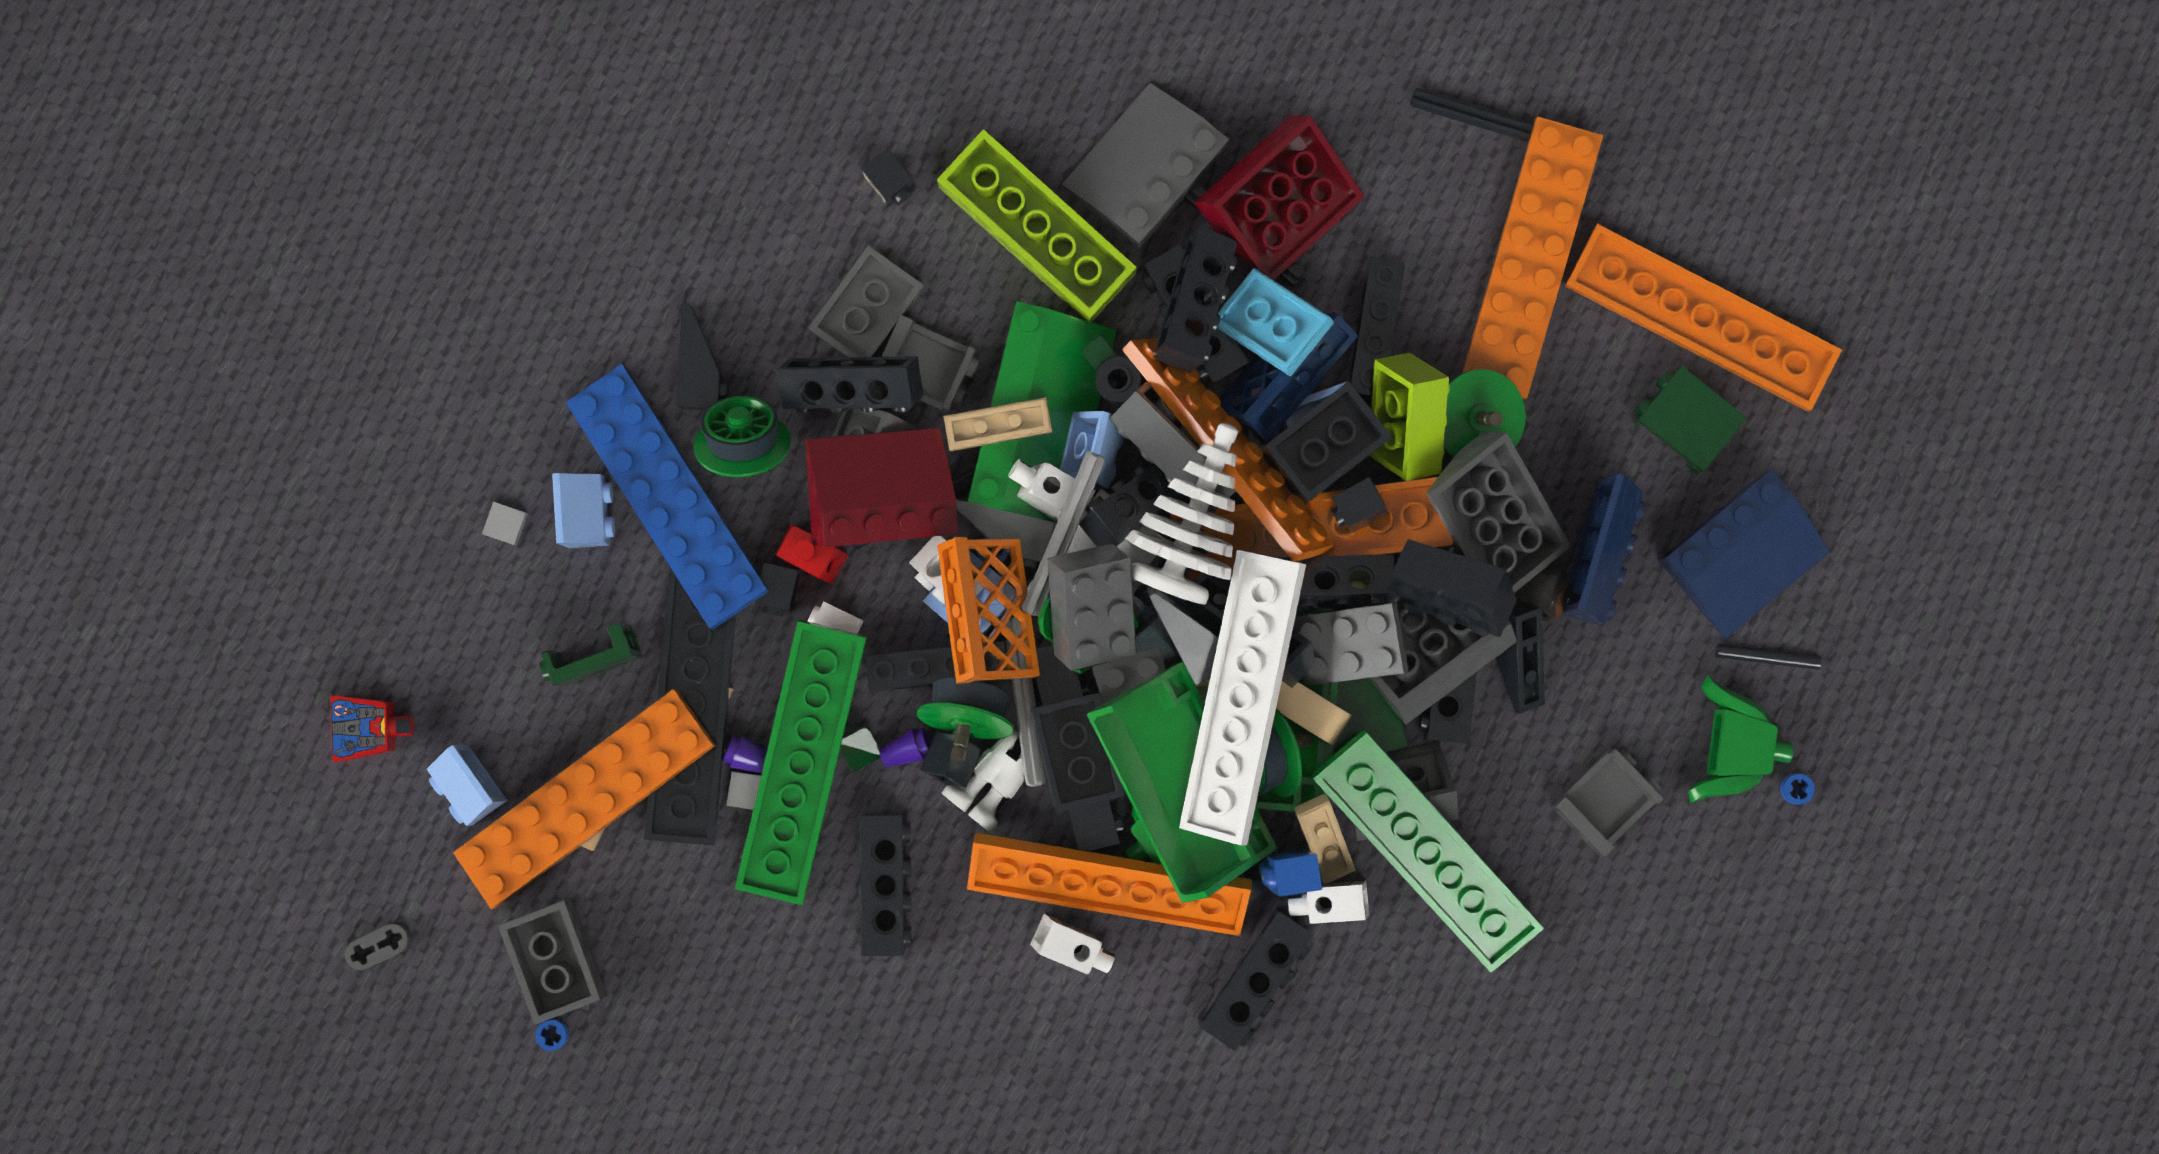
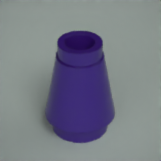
[879,728,931,768]
[723,735,767,773]

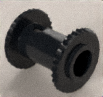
[1095,356,1147,408]

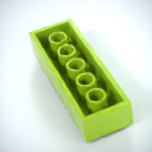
[937,129,1137,323]

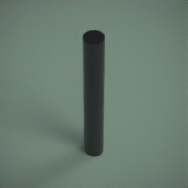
[1715,644,1821,670]

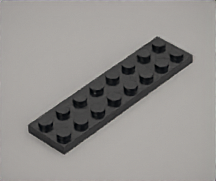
[644,567,737,845]

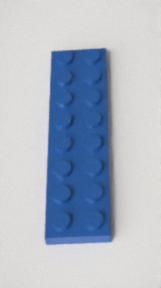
[565,364,770,630]

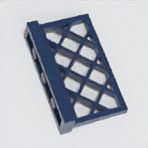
[1219,310,1358,441]

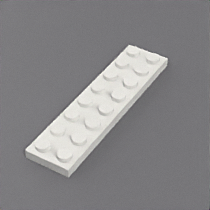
[1179,550,1306,845]

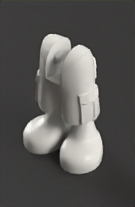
[941,729,1025,833]

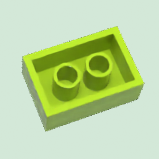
[1369,353,1450,481]

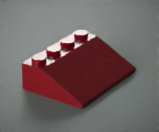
[1194,115,1365,280]
[805,428,958,547]

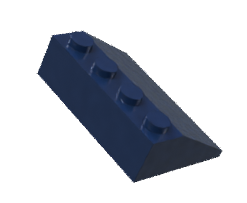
[1658,469,1830,639]
[1562,473,1645,625]

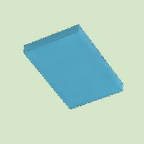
[1217,268,1334,377]

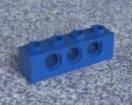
[1259,848,1322,897]

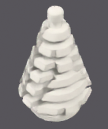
[1125,423,1238,605]

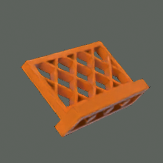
[937,537,1040,684]

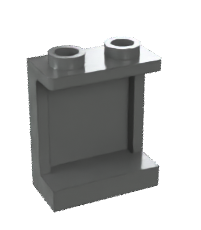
[878,315,980,415]
[1550,749,1664,857]

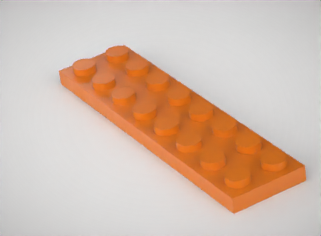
[1462,116,1604,400]
[1564,224,1842,412]
[1122,338,1333,562]
[1170,477,1454,580]
[453,689,716,909]
[967,833,1252,936]

